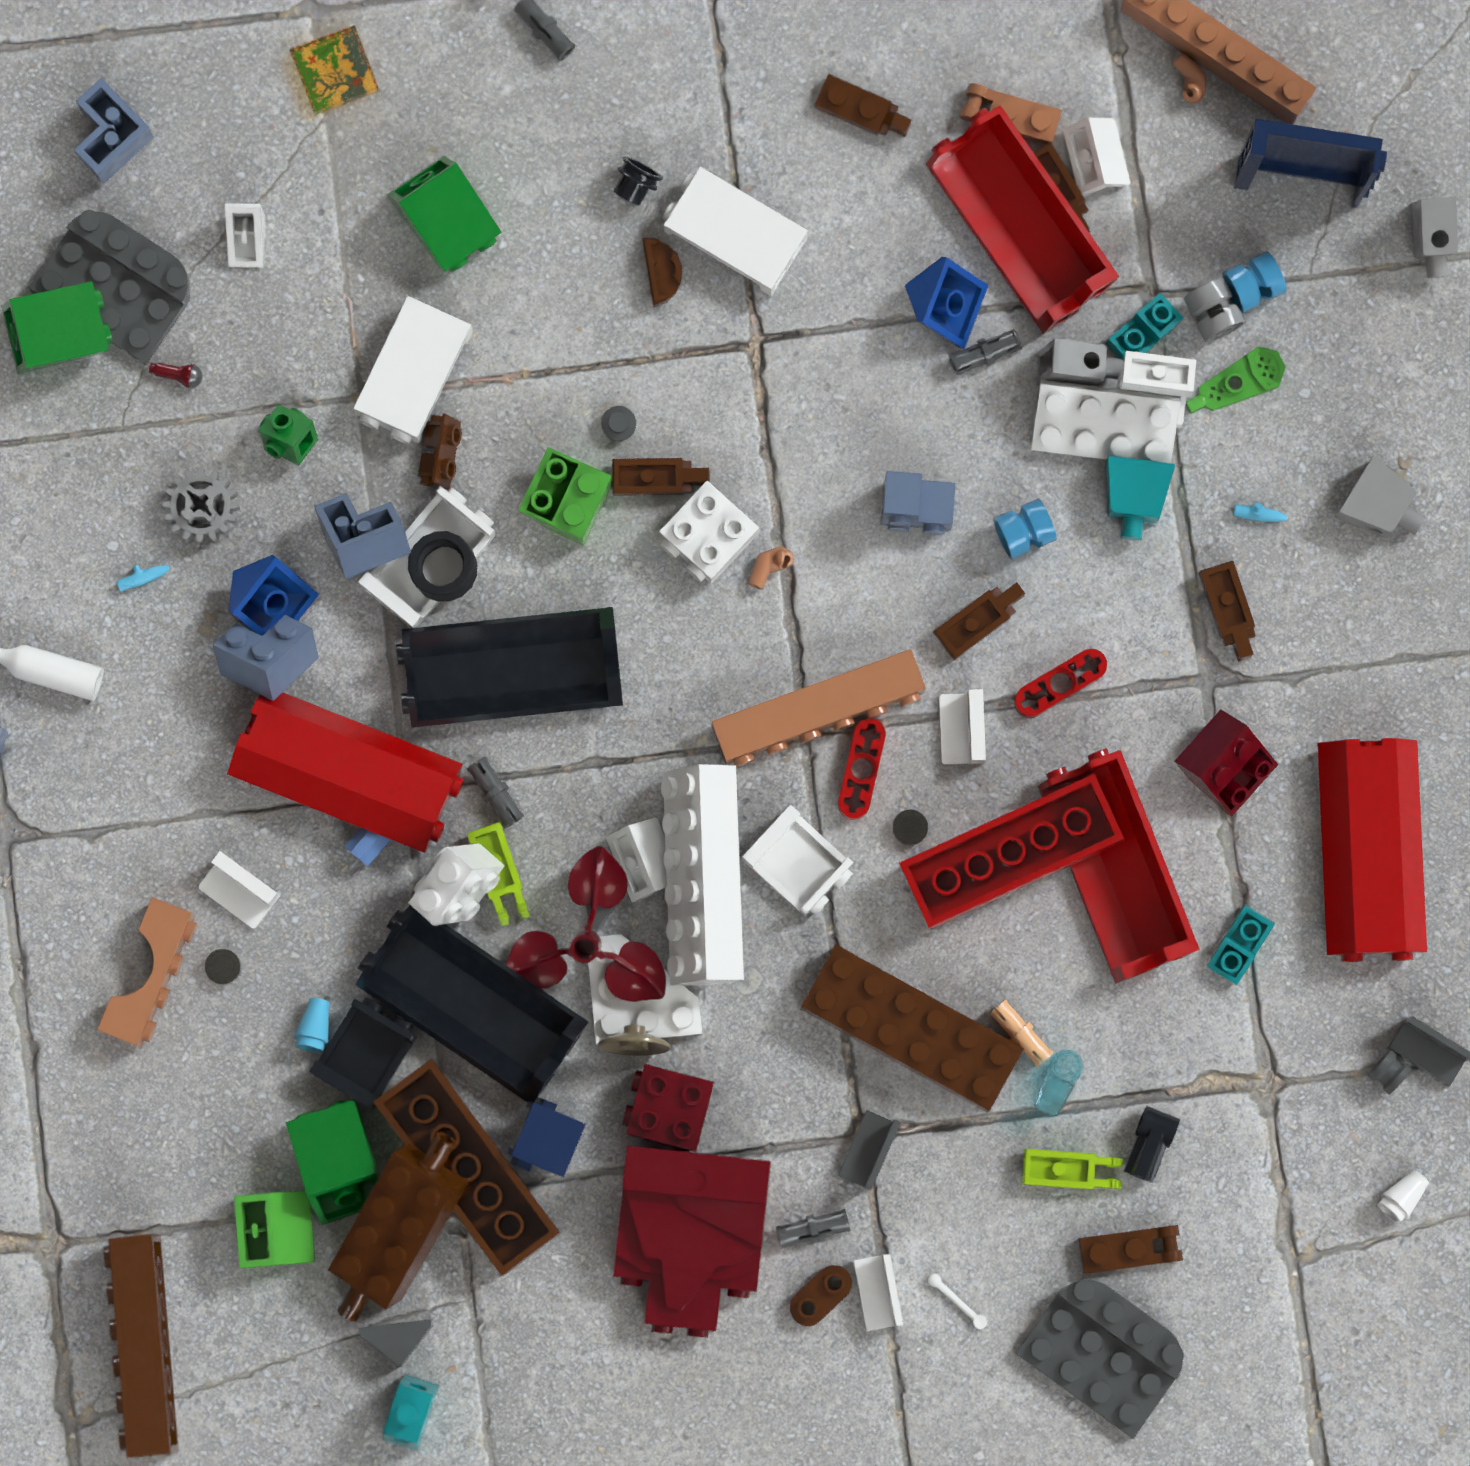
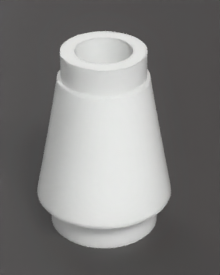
[1378,1170,1429,1224]

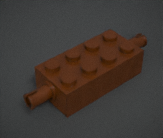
[328,1132,468,1322]

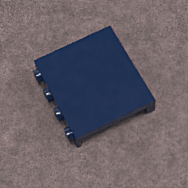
[1234,119,1387,208]

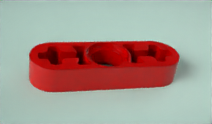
[1014,649,1107,718]
[838,718,886,820]

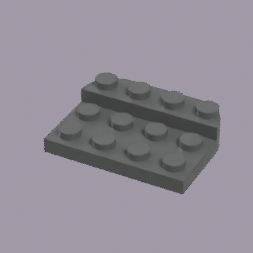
[29,210,190,365]
[1015,1280,1184,1439]

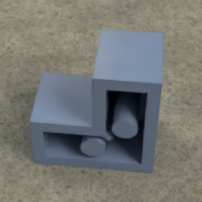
[74,78,154,184]
[881,471,956,535]
[314,493,411,579]
[213,615,319,701]

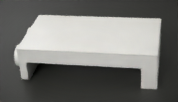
[662,167,808,297]
[354,296,473,445]
[358,486,496,628]

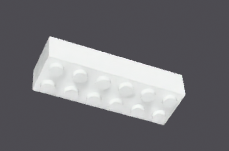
[661,764,744,985]

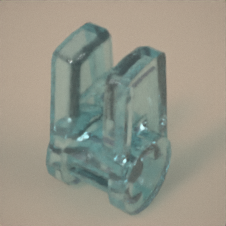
[1034,1050,1083,1116]

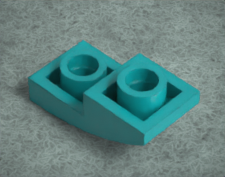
[1105,293,1184,360]
[1207,904,1275,985]

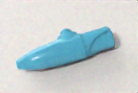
[1233,503,1288,522]
[117,565,170,592]

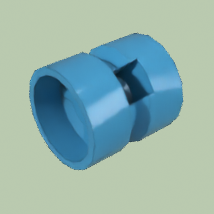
[1222,251,1287,313]
[993,498,1057,560]

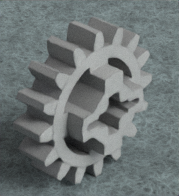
[162,467,240,545]

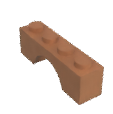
[97,897,197,1047]

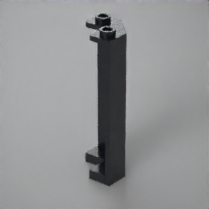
[396,607,623,728]
[355,905,589,1103]

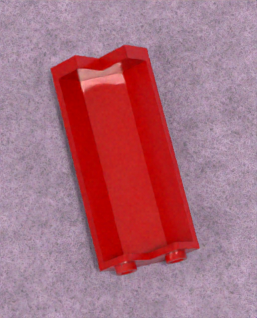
[925,105,1120,334]
[227,692,464,853]
[1317,738,1427,962]
[1038,748,1200,984]

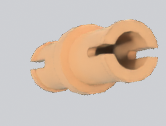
[989,999,1053,1067]

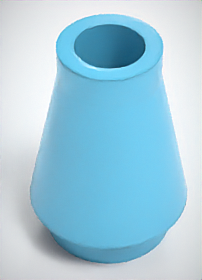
[293,998,330,1053]

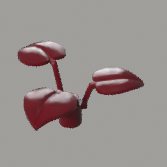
[506,846,666,1002]

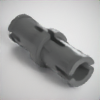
[514,0,576,61]
[949,328,1022,376]
[467,757,524,828]
[776,1209,851,1249]

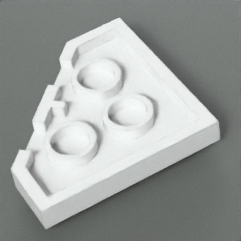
[588,934,702,1045]

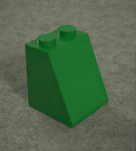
[387,156,502,272]
[1,281,112,374]
[286,1099,381,1225]

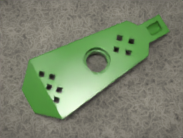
[1186,347,1286,414]

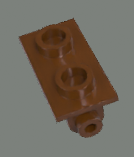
[417,413,462,490]

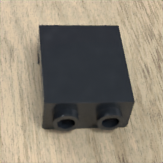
[309,997,417,1110]

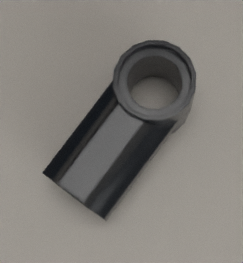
[1123,1106,1180,1183]

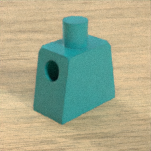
[1105,456,1175,541]
[383,1374,440,1451]

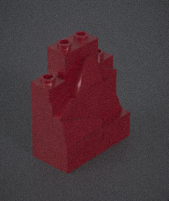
[613,1146,771,1338]

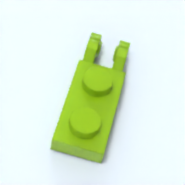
[467,822,530,926]
[1021,1148,1123,1190]

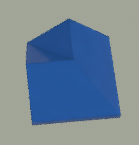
[905,257,989,349]
[229,555,319,636]

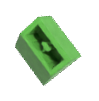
[518,447,612,546]
[234,1191,315,1269]

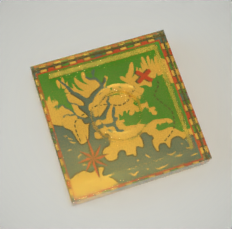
[290,25,380,115]

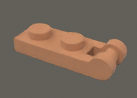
[959,83,1062,144]

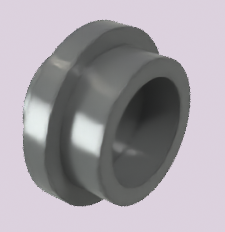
[601,406,636,441]

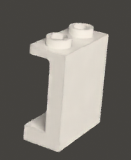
[1116,351,1196,428]
[742,805,853,917]

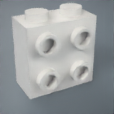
[659,481,759,584]
[408,843,505,925]

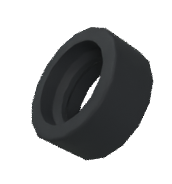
[408,531,478,602]

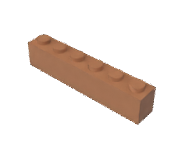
[1121,0,1317,124]
[711,649,926,767]

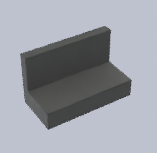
[1387,1016,1470,1086]
[838,1110,901,1190]

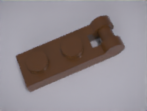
[1078,1225,1183,1274]

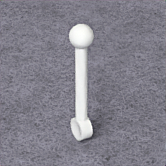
[928,1273,987,1329]

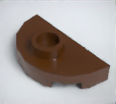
[642,238,682,308]

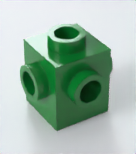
[259,404,319,466]

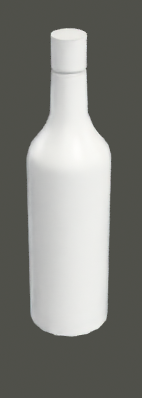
[0,645,104,701]

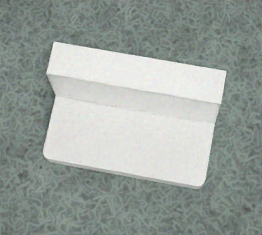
[1063,117,1130,195]
[939,689,986,765]
[606,818,667,902]
[199,851,280,929]
[853,1254,903,1331]

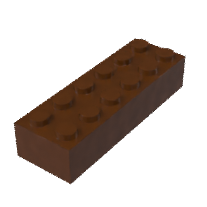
[800,944,1024,1113]
[374,1059,561,1276]
[103,1234,179,1458]

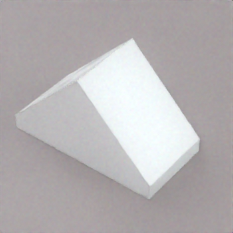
[225,203,265,268]

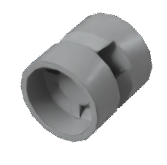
[1184,278,1246,342]

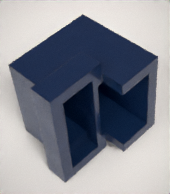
[506,1098,586,1178]

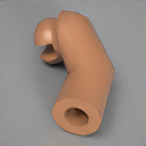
[1172,52,1207,103]
[747,547,794,590]

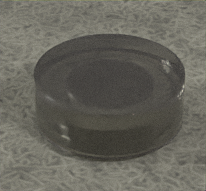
[892,809,928,846]
[205,949,242,985]

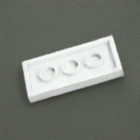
[1031,379,1181,463]

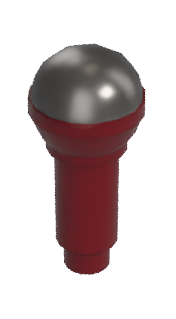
[149,362,202,388]

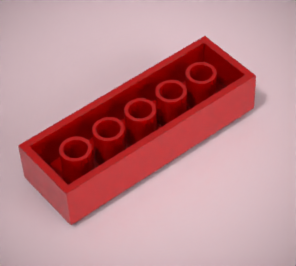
[899,774,1125,930]

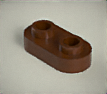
[790,1265,852,1326]

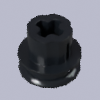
[614,156,663,205]

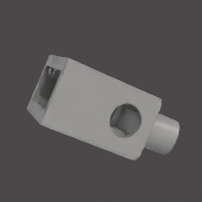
[1410,197,1458,278]
[1037,338,1123,386]
[1335,455,1426,538]

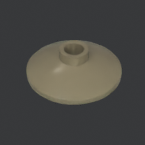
[598,1025,670,1056]

